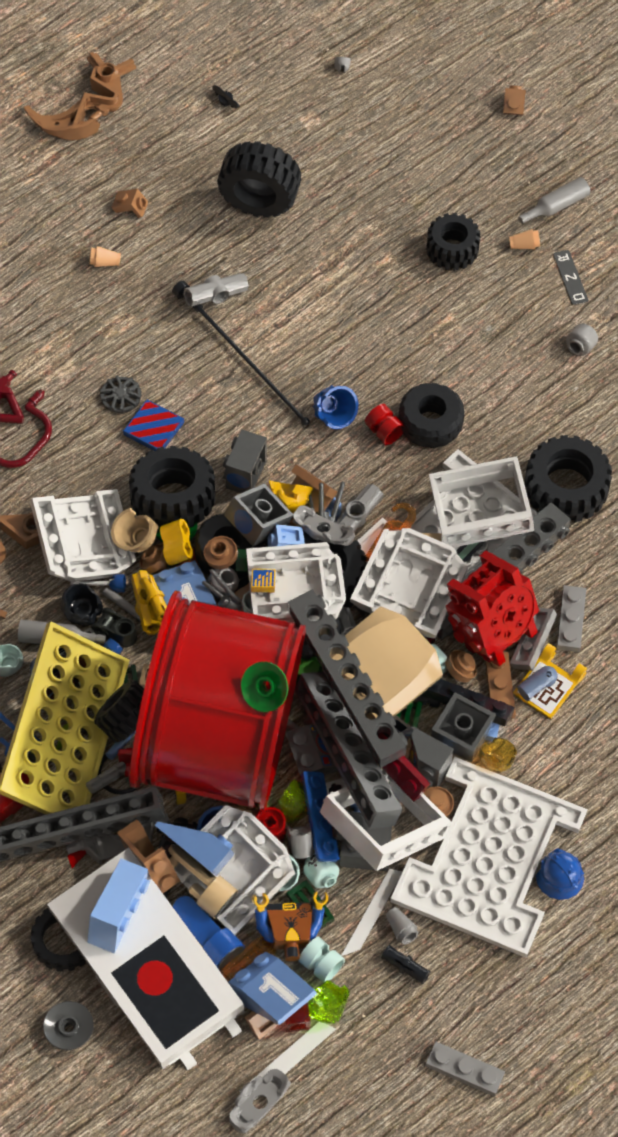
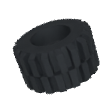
[426,213,481,271]
[94,680,144,743]

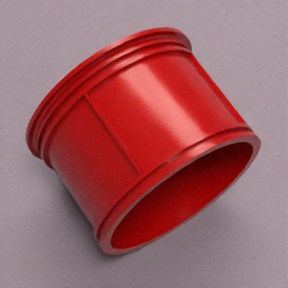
[130,590,306,811]

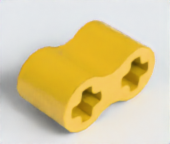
[160,519,193,566]

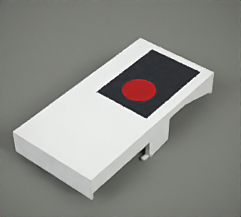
[47,847,245,1070]

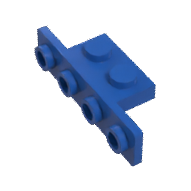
[301,771,340,862]

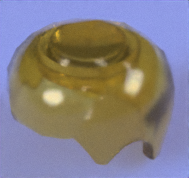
[478,737,518,772]

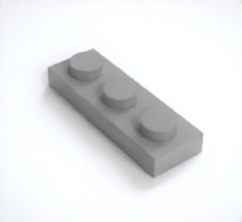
[557,585,586,652]
[510,608,557,671]
[426,1042,505,1097]

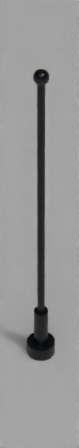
[172,280,310,426]

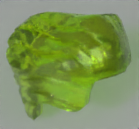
[279,779,308,823]
[308,980,350,1024]

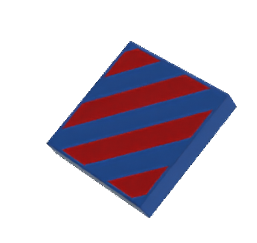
[123,399,184,451]

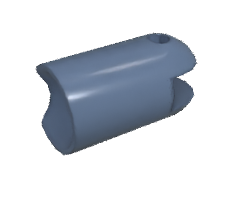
[517,666,558,702]

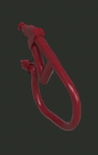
[0,369,52,468]

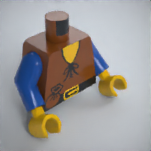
[251,891,328,961]

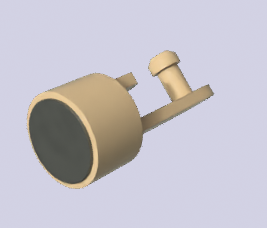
[168,844,238,918]

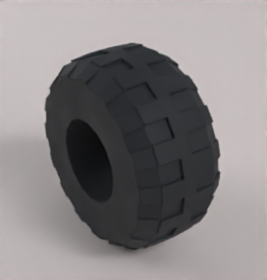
[398,383,464,448]
[194,513,262,579]

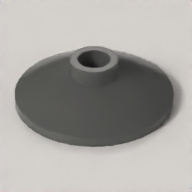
[43,1001,94,1050]

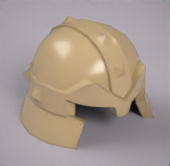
[111,508,158,553]

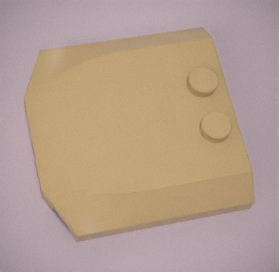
[331,606,443,720]

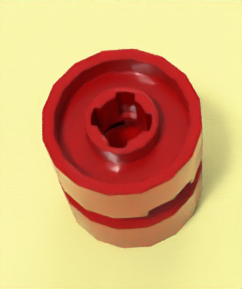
[364,404,404,445]
[256,807,286,843]

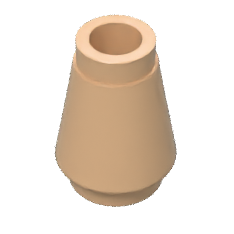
[509,229,540,250]
[89,246,121,267]

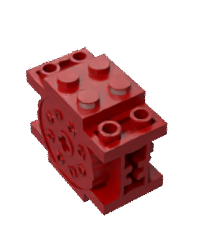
[446,550,539,667]

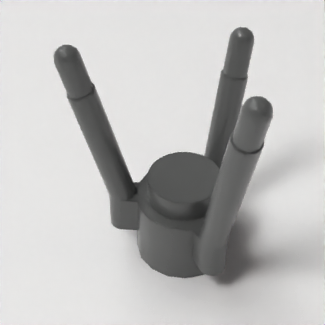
[308,481,345,529]
[191,569,242,611]

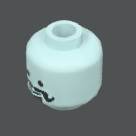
[303,853,339,889]

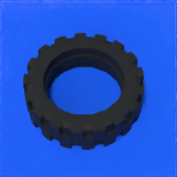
[31,908,86,972]

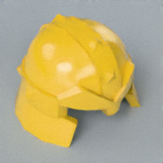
[269,480,313,514]

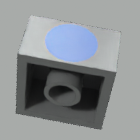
[223,430,267,493]
[224,483,294,546]

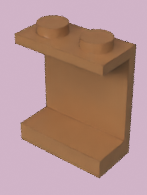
[288,464,337,527]
[117,819,180,893]

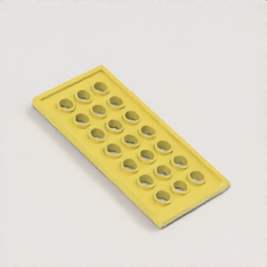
[0,621,130,815]

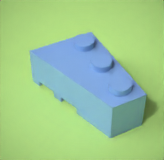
[87,858,150,954]

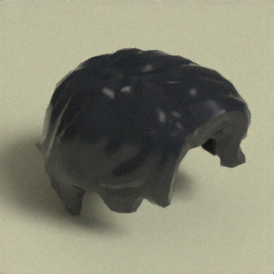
[60,583,103,626]

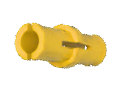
[140,575,167,621]

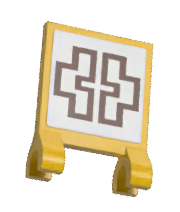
[513,643,587,719]

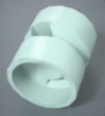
[298,937,345,984]

